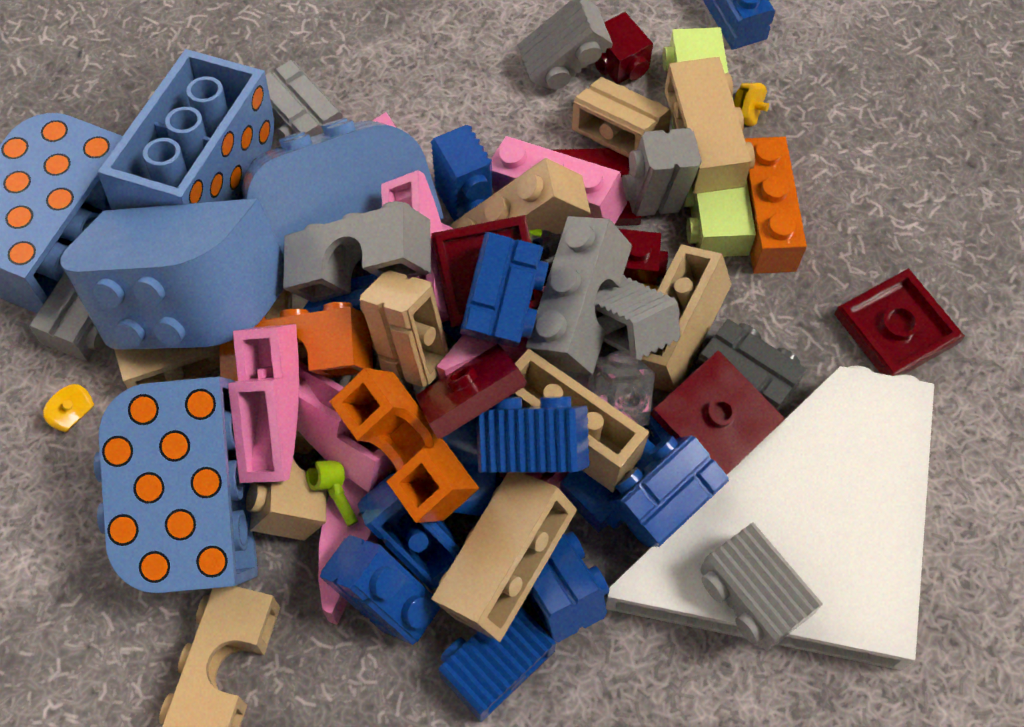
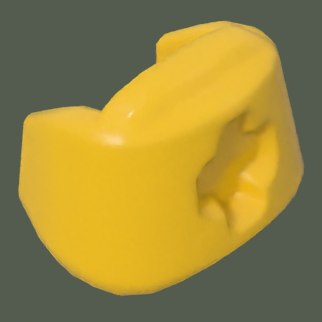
[733,83,769,126]
[43,384,94,433]

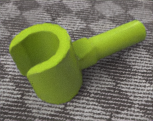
[306,460,358,527]

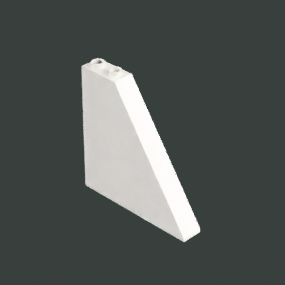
[606,366,934,671]

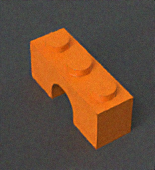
[745,136,807,274]
[219,302,373,381]
[329,368,480,523]

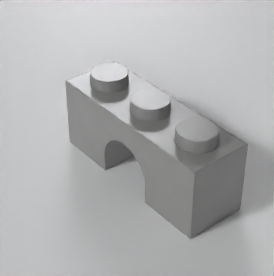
[283,201,431,302]
[526,216,632,375]

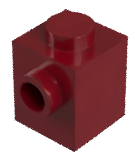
[594,12,653,84]
[619,229,668,286]

